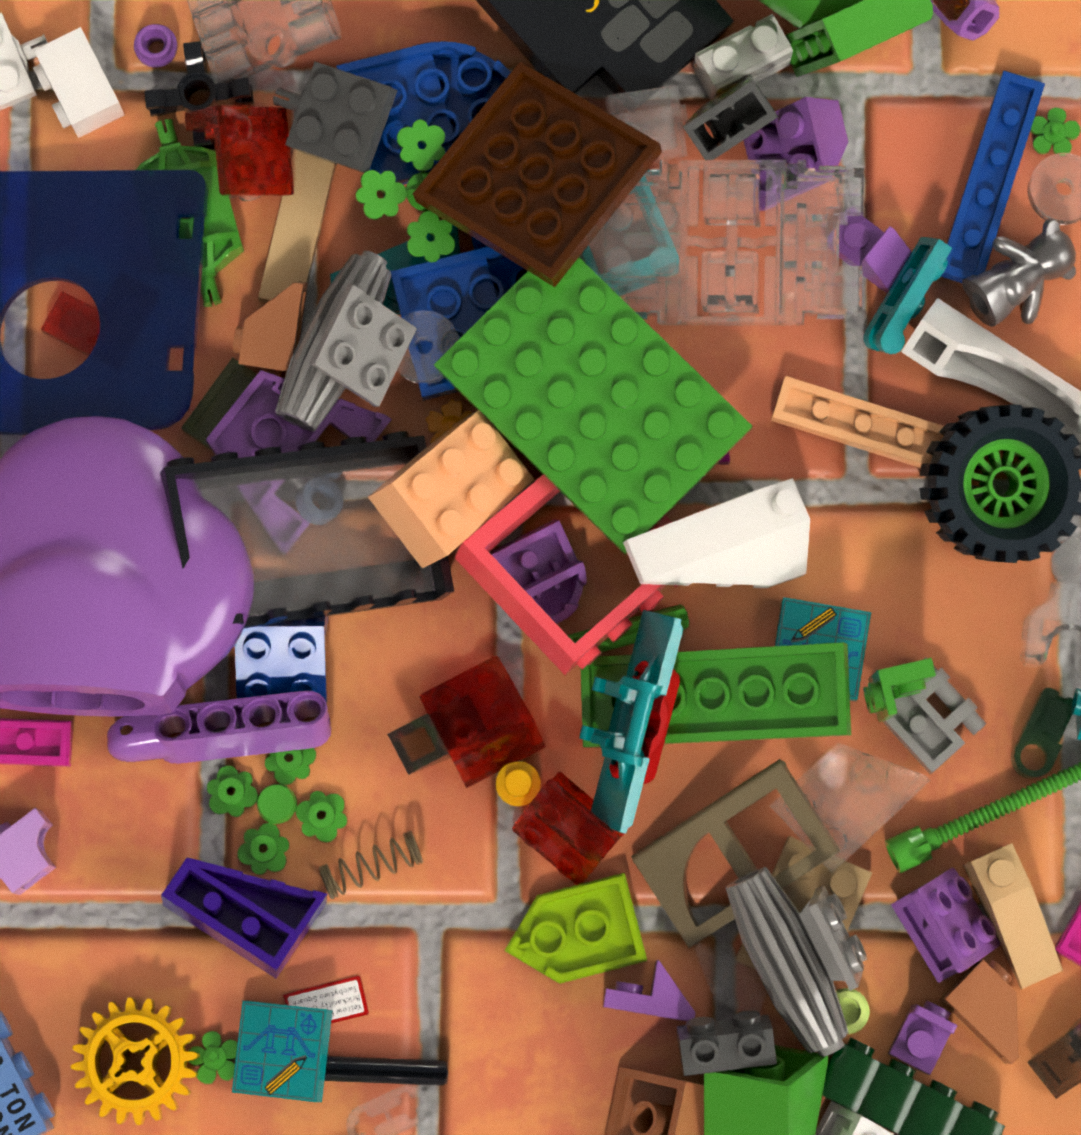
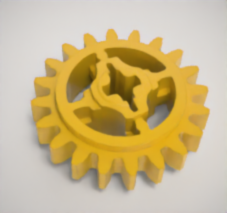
[71,997,200,1125]

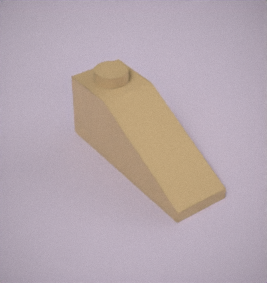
[963,843,1063,989]

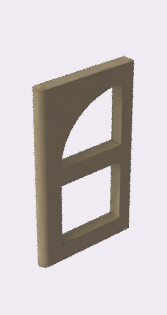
[631,759,841,948]

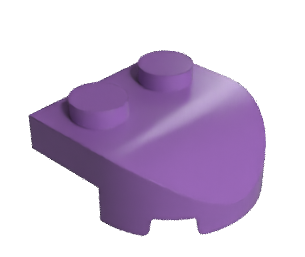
[489,519,587,624]

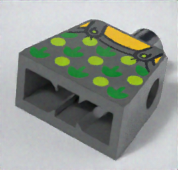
[683,75,778,164]

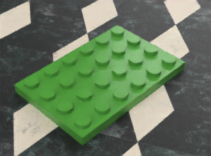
[434,257,752,555]

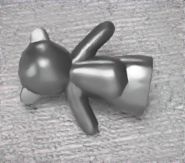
[962,219,1076,327]

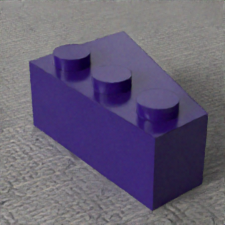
[161,857,327,979]

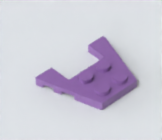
[206,370,392,556]

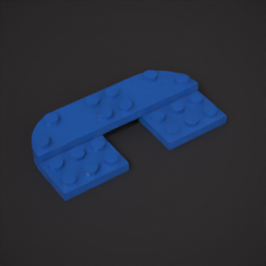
[336,41,528,401]

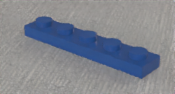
[941,71,1045,283]

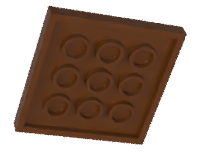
[413,62,662,287]

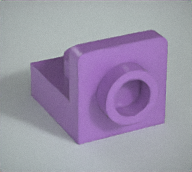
[888,1001,958,1075]

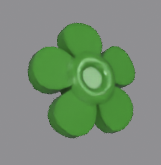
[1030,108,1080,157]
[189,1031,237,1084]

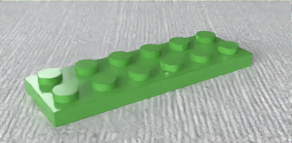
[580,642,851,748]

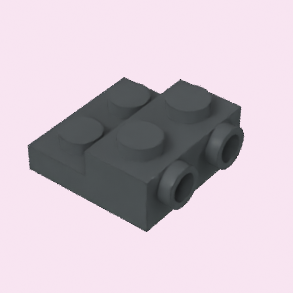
[676,1011,777,1076]

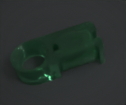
[1011,688,1073,779]

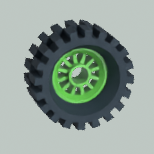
[919,405,1081,563]

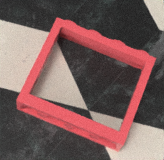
[455,475,679,675]

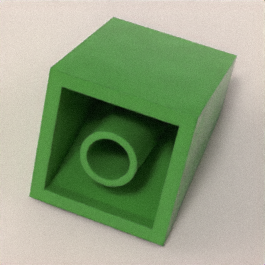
[704,1045,828,1135]

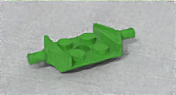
[132,119,244,307]

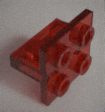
[512,771,628,885]

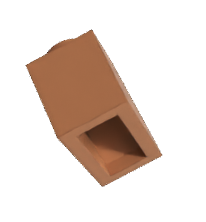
[233,281,308,372]
[939,959,1019,1064]

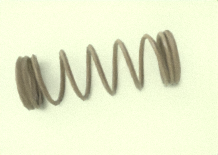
[319,830,423,899]

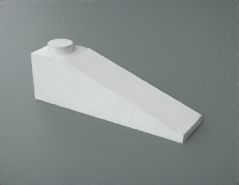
[623,478,810,588]

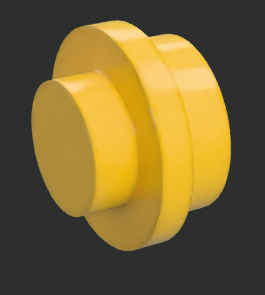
[496,761,541,807]

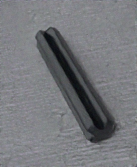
[325,1056,449,1086]

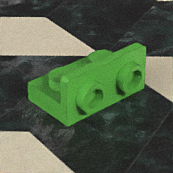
[863,658,936,722]

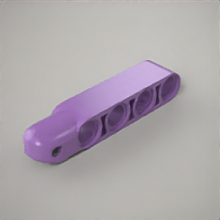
[107,691,332,764]

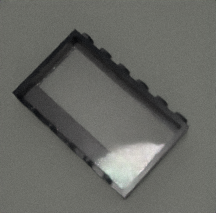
[160,431,454,628]

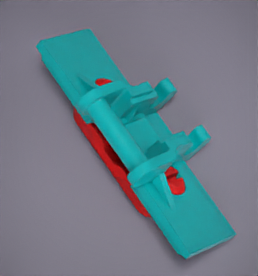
[579,610,683,834]

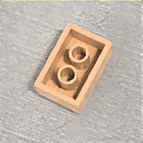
[368,410,535,568]

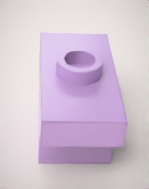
[0,808,56,895]

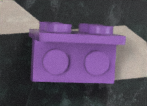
[891,867,1000,983]

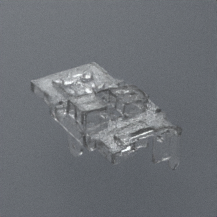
[579,160,864,326]

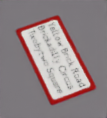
[283,976,369,1024]

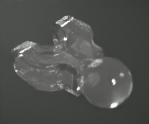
[1020,535,1081,668]

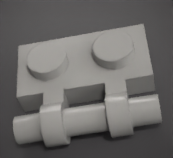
[875,657,987,774]

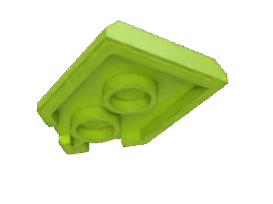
[504,873,647,984]

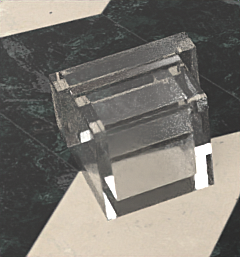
[605,85,688,164]

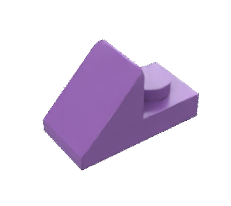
[824,208,912,294]
[602,960,696,1021]

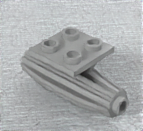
[275,251,417,432]
[725,867,867,1057]

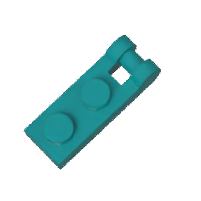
[863,237,952,354]

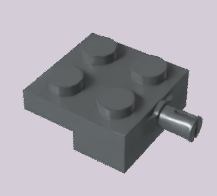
[273,62,398,173]

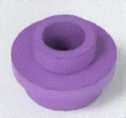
[134,24,178,68]

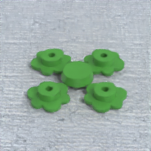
[355,119,455,263]
[207,748,347,875]

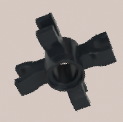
[144,41,254,151]

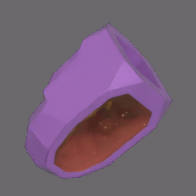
[931,0,999,41]

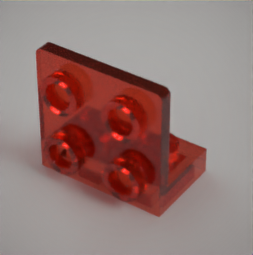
[185,105,294,196]
[419,656,546,788]

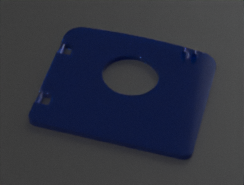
[0,170,208,435]

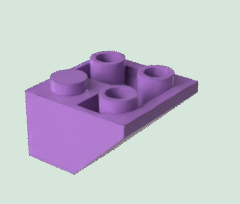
[744,97,849,211]

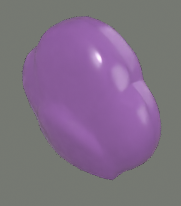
[0,416,254,717]

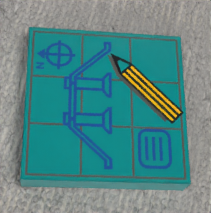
[774,597,871,702]
[232,1001,333,1102]

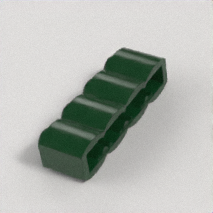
[822,1038,1005,1135]

